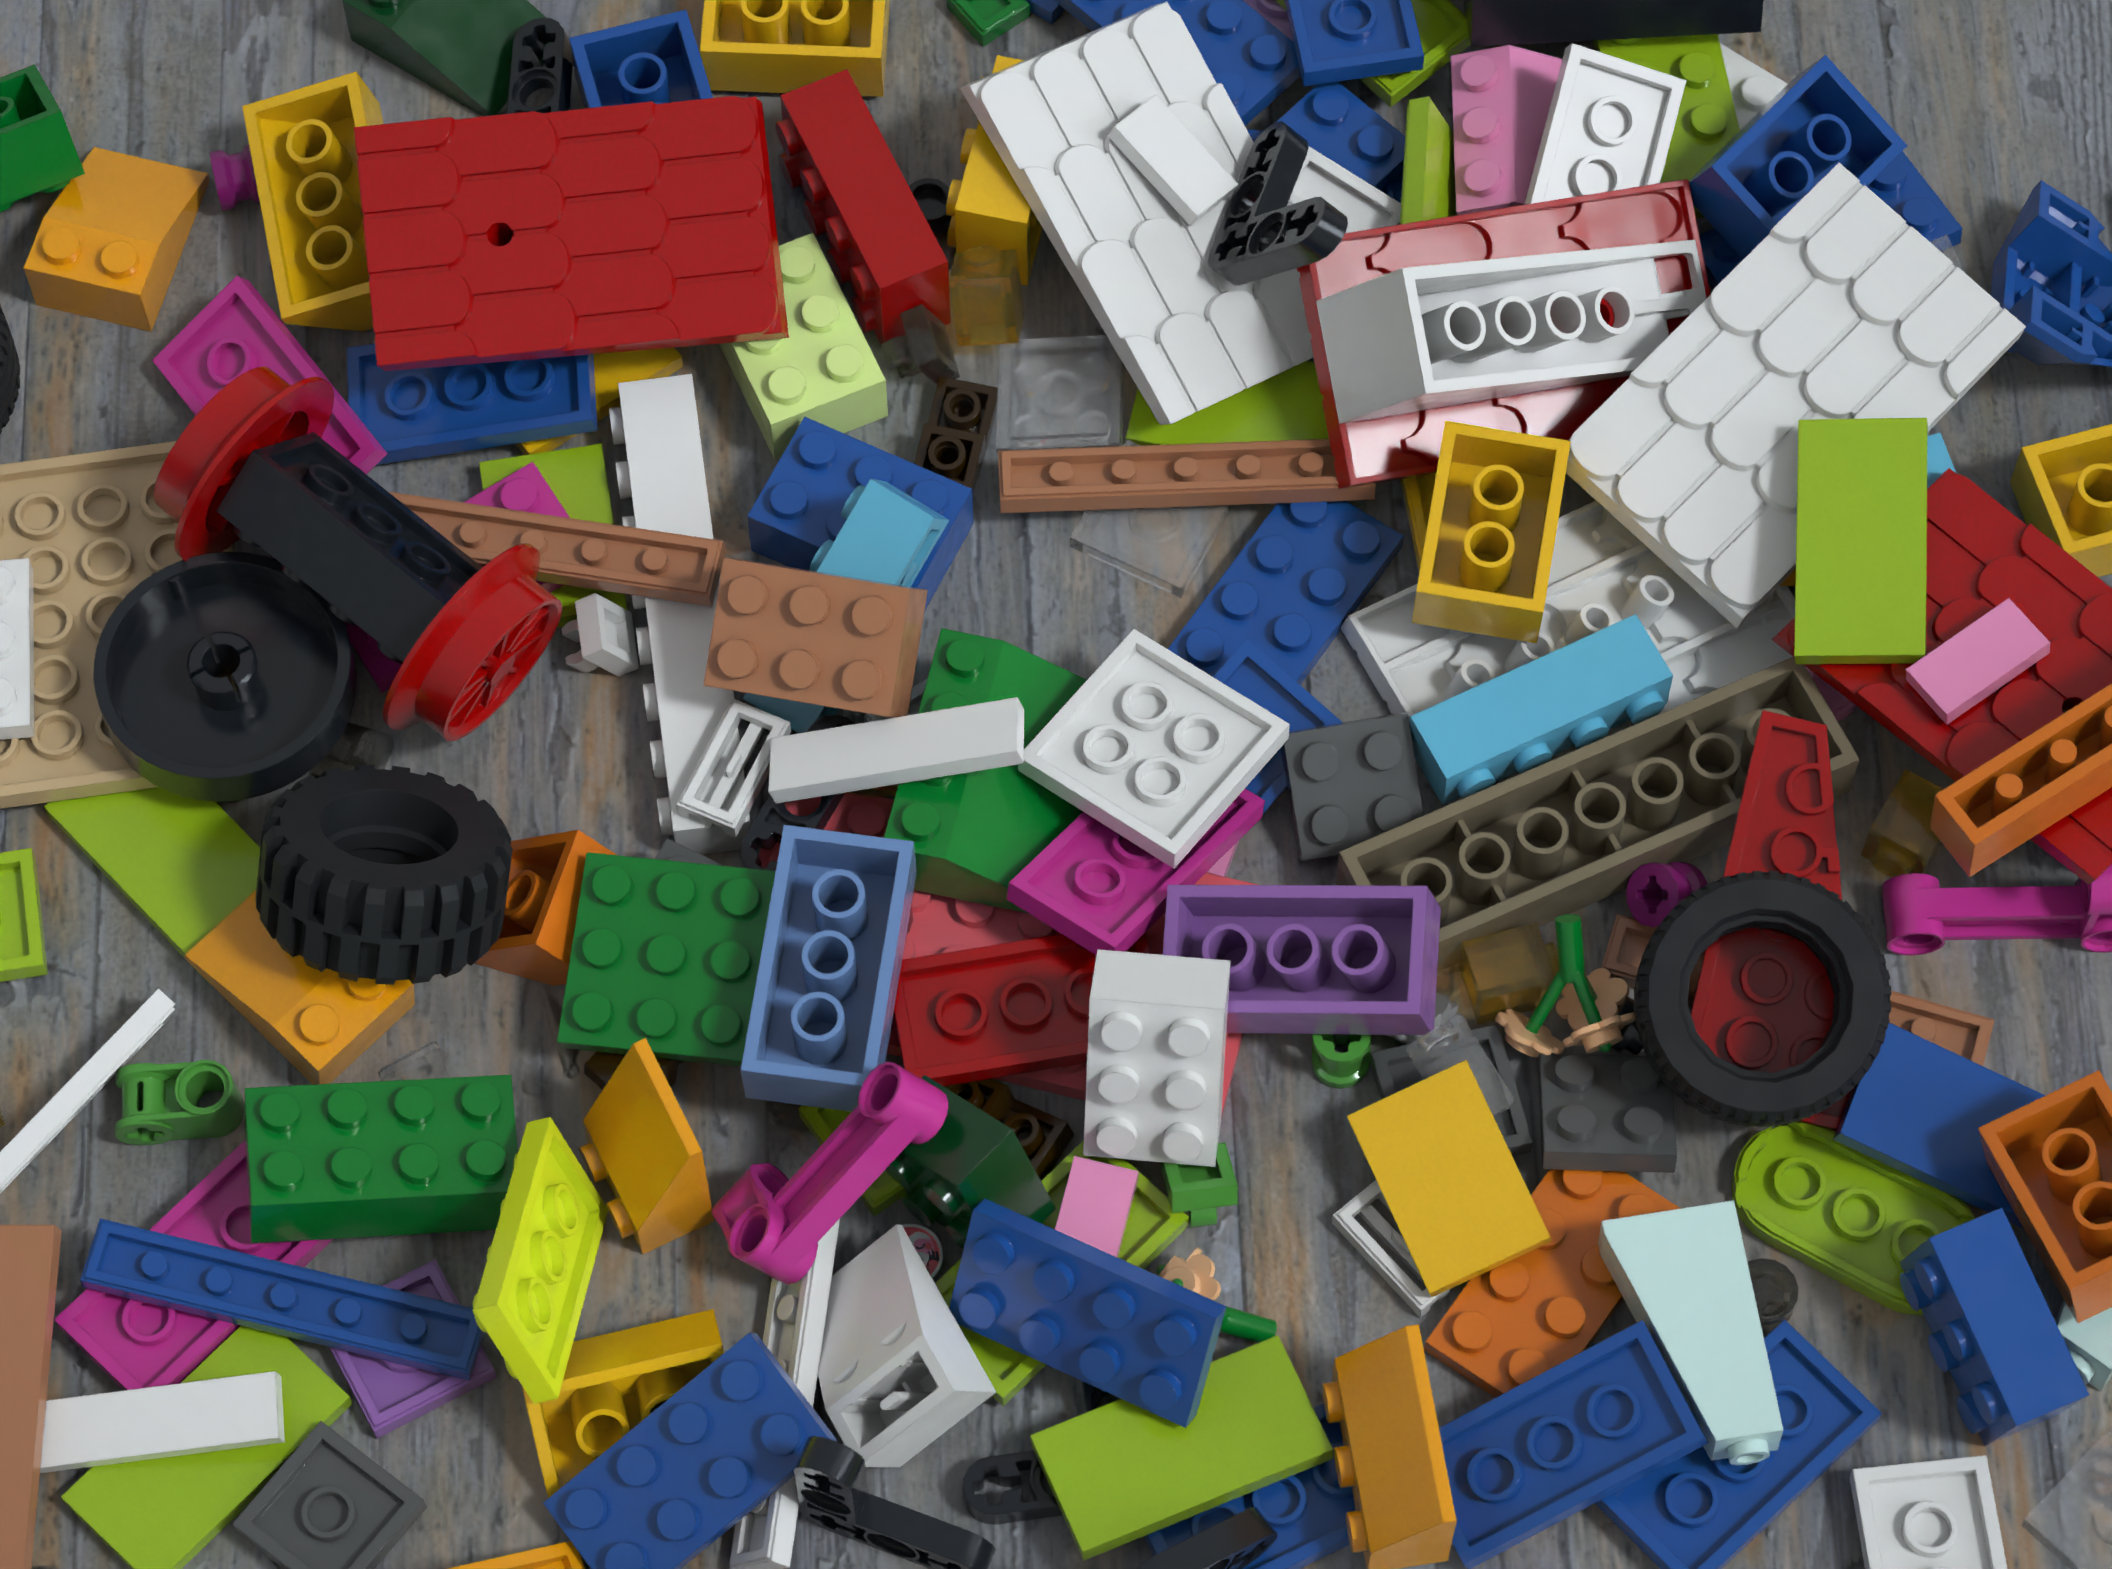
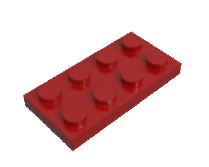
[894,932,1150,1086]

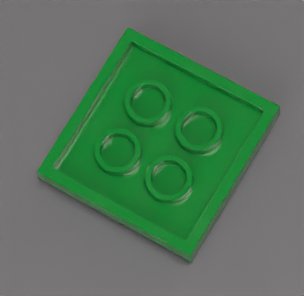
[557,852,776,1067]

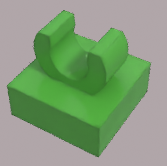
[1161,1142,1238,1228]

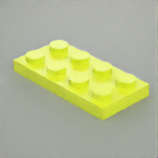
[473,1117,608,1404]

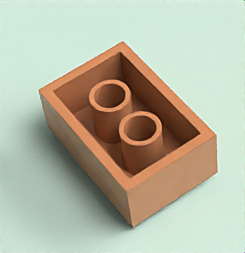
[703,558,928,717]

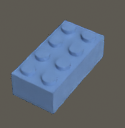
[741,825,917,1112]

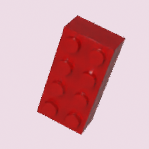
[775,69,951,350]

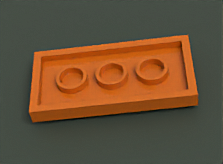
[1424,1169,1681,1398]

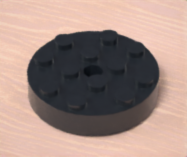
[93,552,357,802]

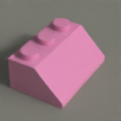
[1451,45,1562,215]

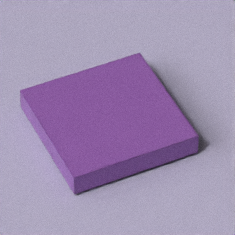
[329,1259,496,1439]

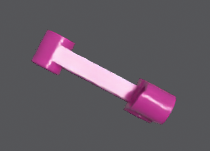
[1882,864,2112,956]
[712,1062,948,1285]

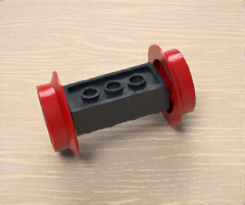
[154,366,562,741]

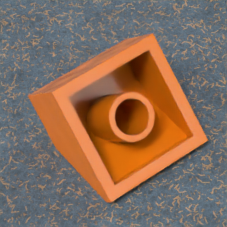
[475,830,616,986]

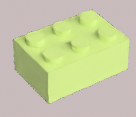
[719,233,888,460]

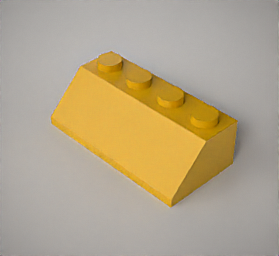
[242,71,384,331]

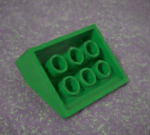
[884,628,1087,914]

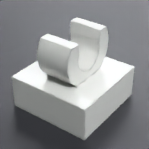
[562,593,639,677]

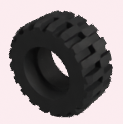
[255,765,513,985]

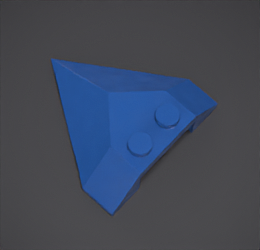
[1990,180,2112,367]

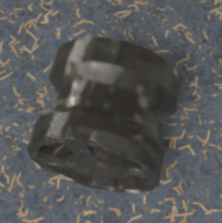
[1747,1258,1799,1338]

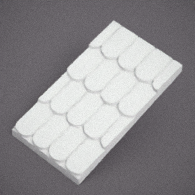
[960,2,1313,425]
[1566,163,2026,629]
[1340,501,1795,805]

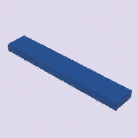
[80,1218,484,1381]

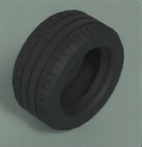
[1634,871,1891,1127]

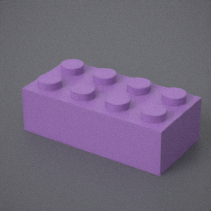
[1163,885,1441,1035]

